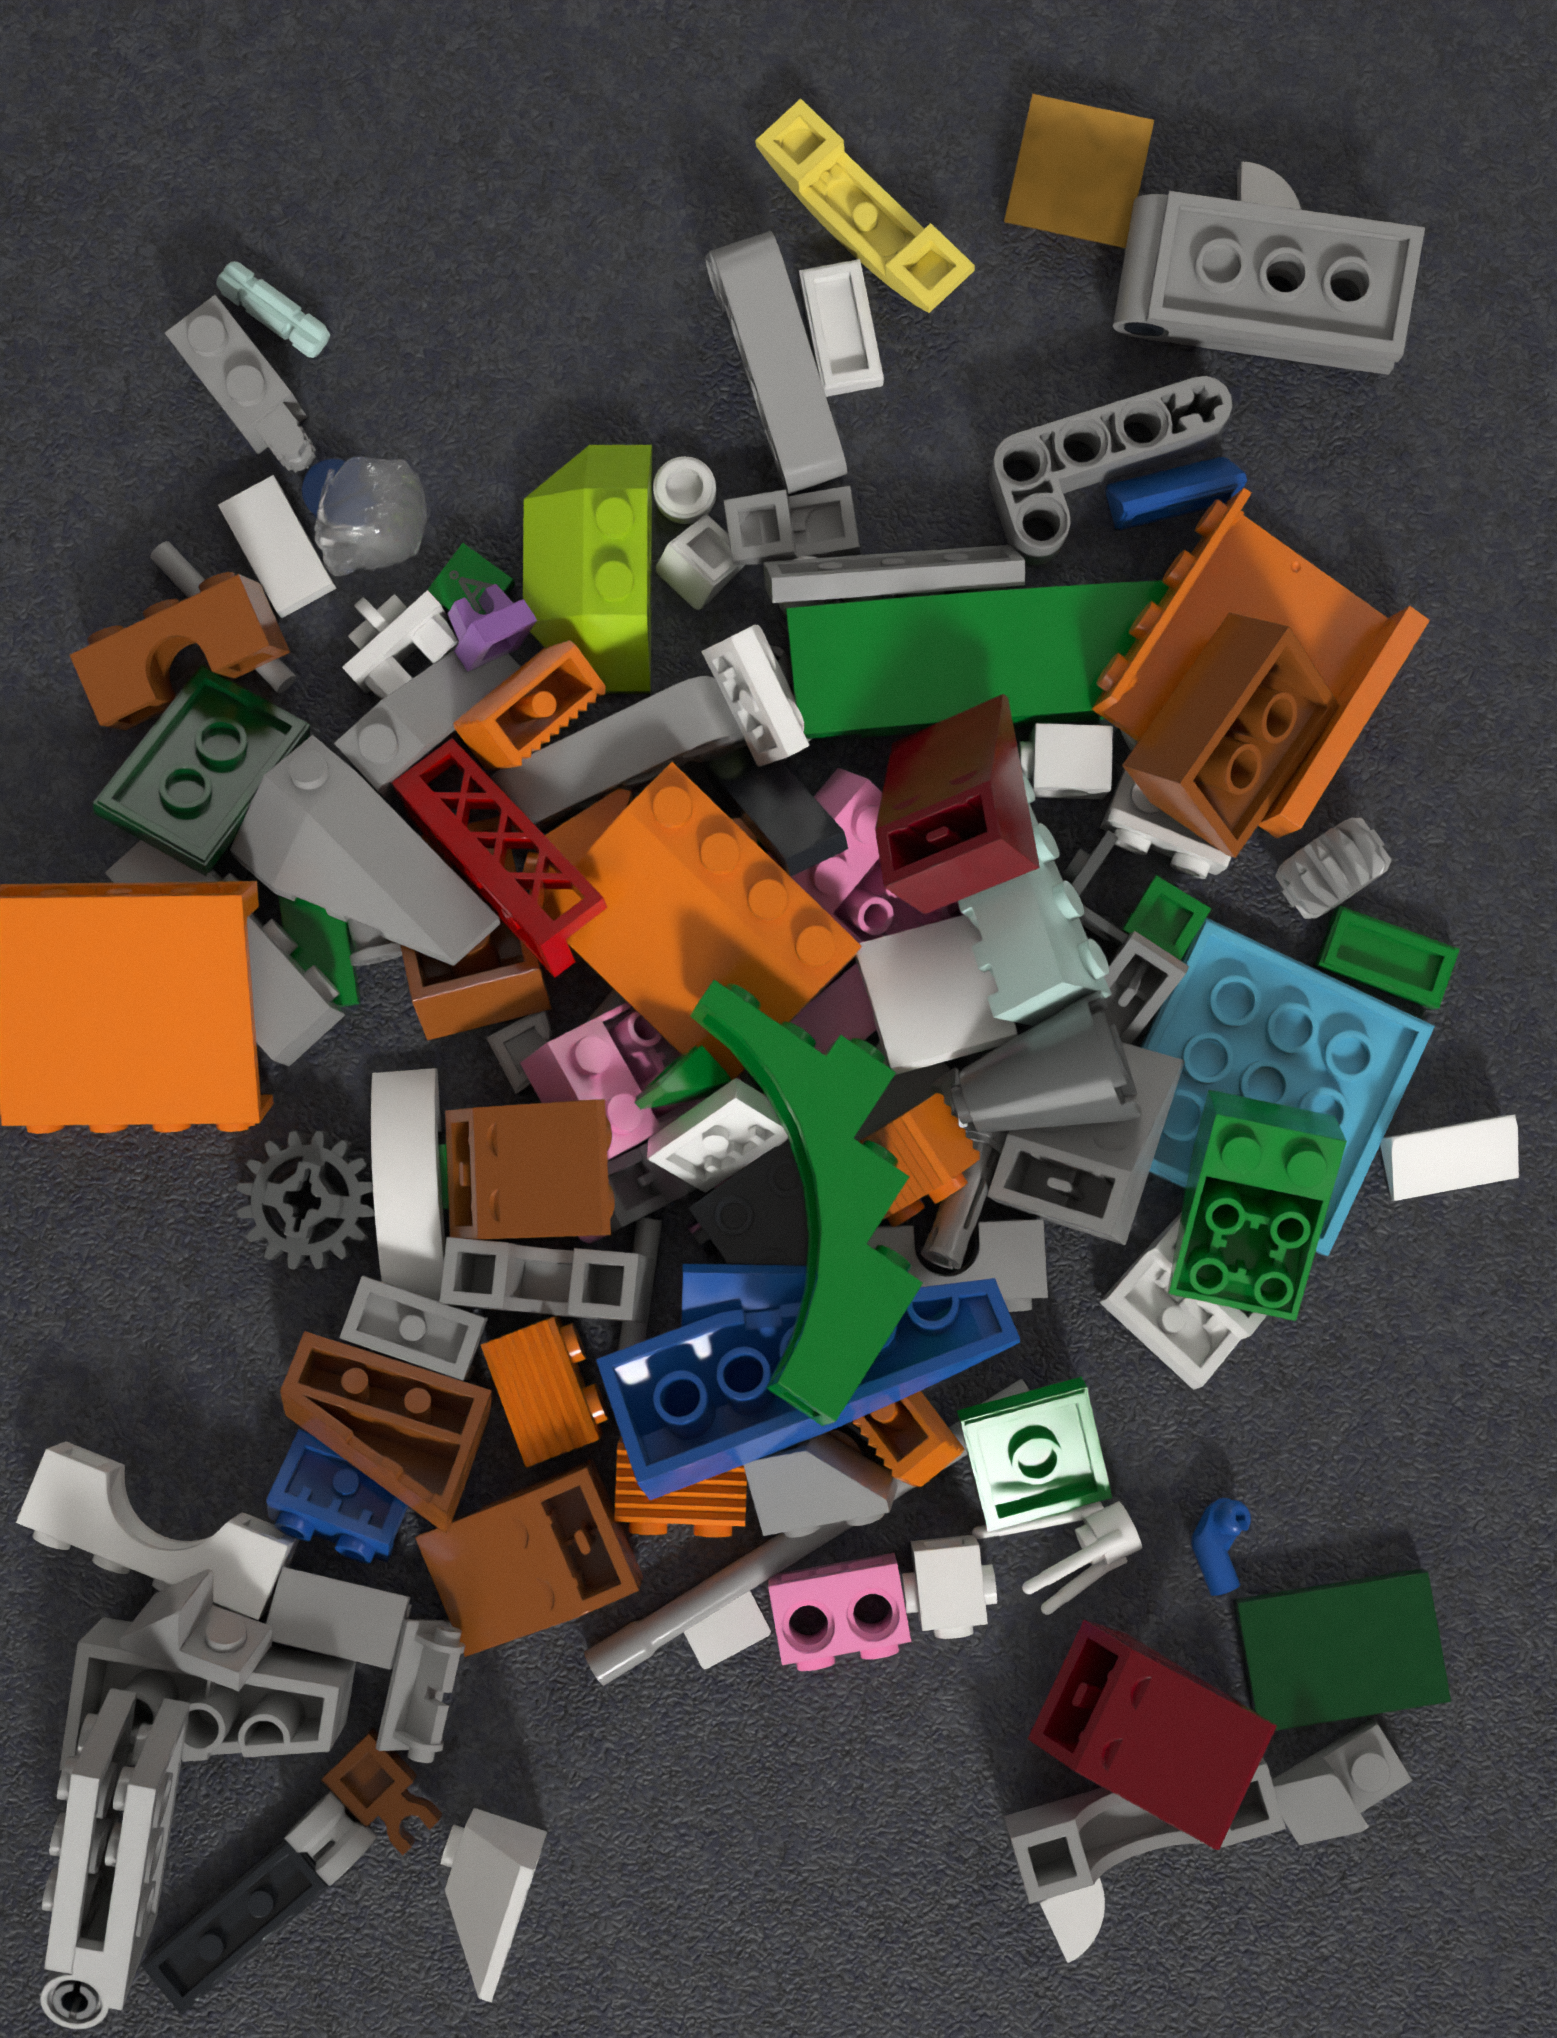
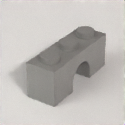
[867,1218,1048,1312]
[439,1237,654,1324]

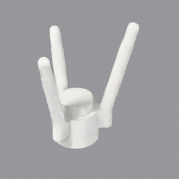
[972,1501,1142,1615]

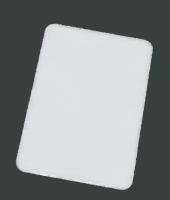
[684,1591,771,1669]

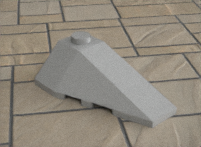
[230,735,501,966]

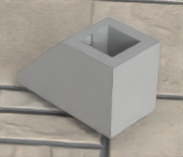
[743,1432,898,1538]

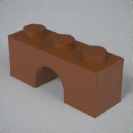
[70,572,290,730]

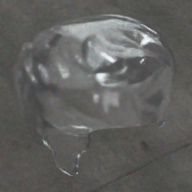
[314,457,427,577]

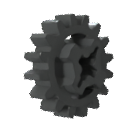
[237,1131,375,1269]

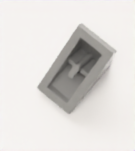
[1096,931,1189,1045]

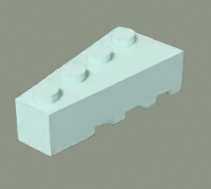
[958,772,1112,1026]

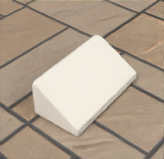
[1380,1114,1519,1201]

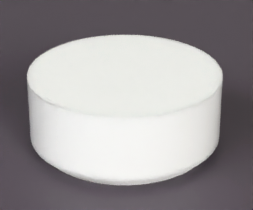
[653,456,716,524]

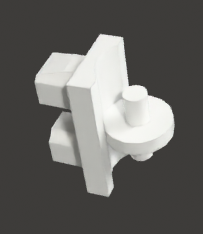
[342,590,459,699]

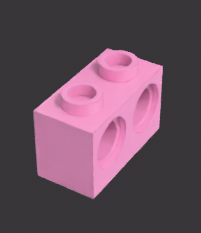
[768,1553,911,1671]

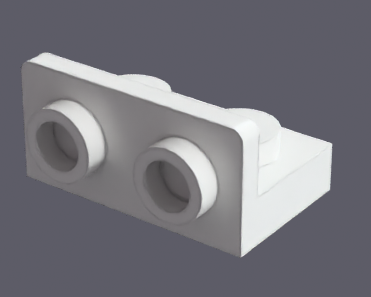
[701,625,812,767]
[1100,769,1231,879]
[647,1078,788,1193]

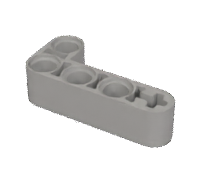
[705,231,847,494]
[988,376,1232,565]
[491,676,747,832]

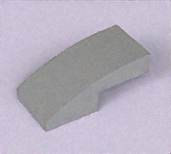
[724,486,861,565]

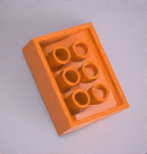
[542,762,862,1081]

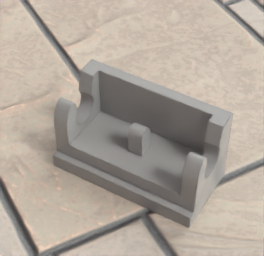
[266,1567,412,1669]

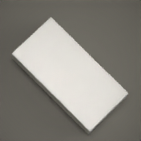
[799,259,884,397]
[218,475,337,618]

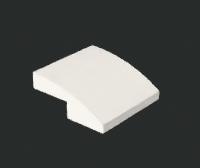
[855,915,1018,1075]
[1099,1212,1267,1390]

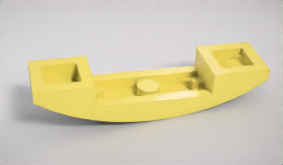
[755,98,975,313]

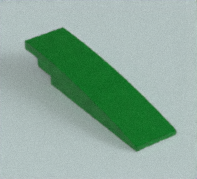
[786,580,1169,739]

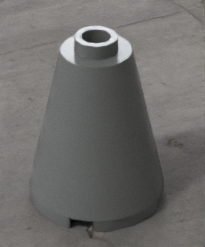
[951,990,1142,1133]

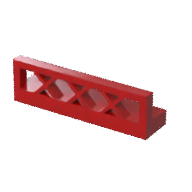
[391,738,607,978]

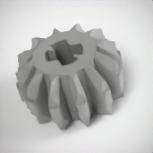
[1275,818,1391,919]

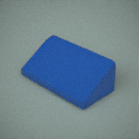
[1105,457,1247,530]

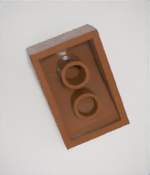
[400,816,552,1041]

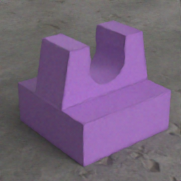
[448,584,537,672]

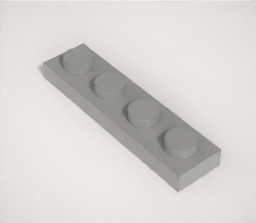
[763,545,1025,609]

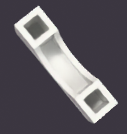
[16,1441,299,1620]

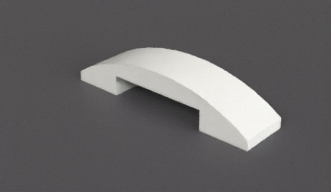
[371,1068,453,1306]

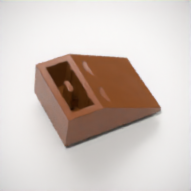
[445,1099,615,1239]
[415,1458,643,1657]

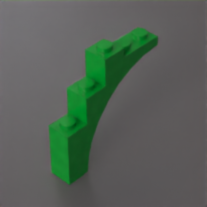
[690,980,923,1426]

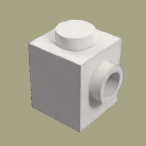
[902,1535,997,1639]

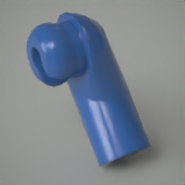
[1191,1498,1251,1596]

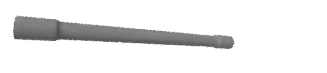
[584,1378,1030,1686]

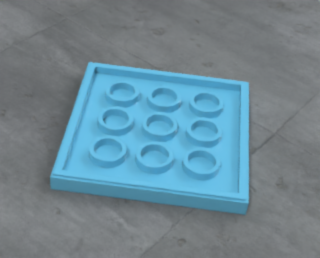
[1140,917,1435,1256]

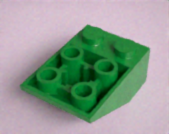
[1168,1090,1347,1321]

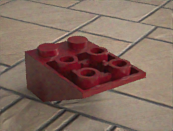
[875,694,1040,914]
[1028,1620,1277,1850]

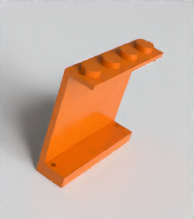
[1092,488,1430,839]
[0,881,274,1134]

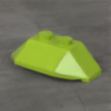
[523,445,652,694]

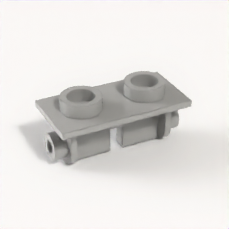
[375,1619,465,1763]

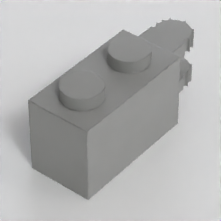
[165,295,316,473]

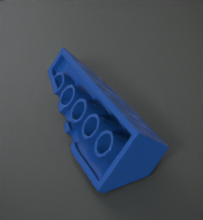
[596,1278,1020,1500]

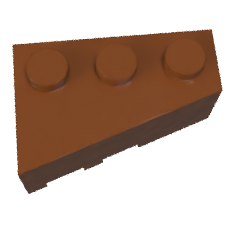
[280,1331,491,1534]

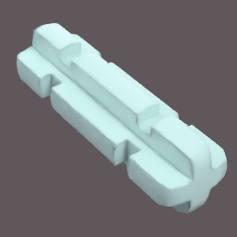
[216,261,330,358]

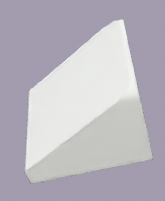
[656,514,745,610]

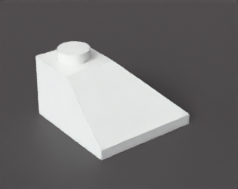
[440,1808,547,2002]

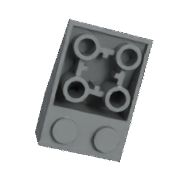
[987,1042,1185,1245]

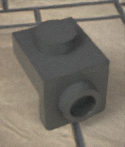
[608,1142,696,1233]

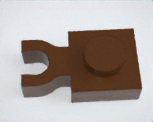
[321,1728,442,1856]

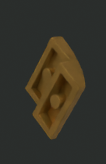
[1004,94,1154,248]

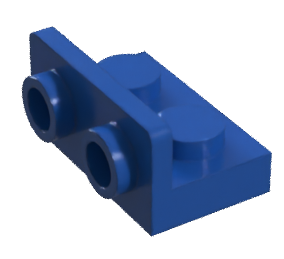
[266,1429,408,1564]

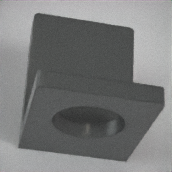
[1061,830,1129,950]

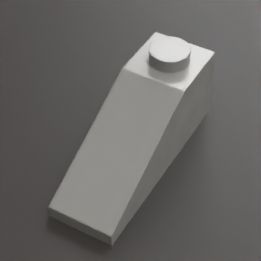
[334,650,521,802]

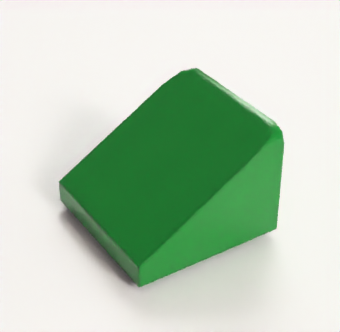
[634,1045,732,1110]

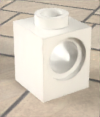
[1018,723,1113,799]

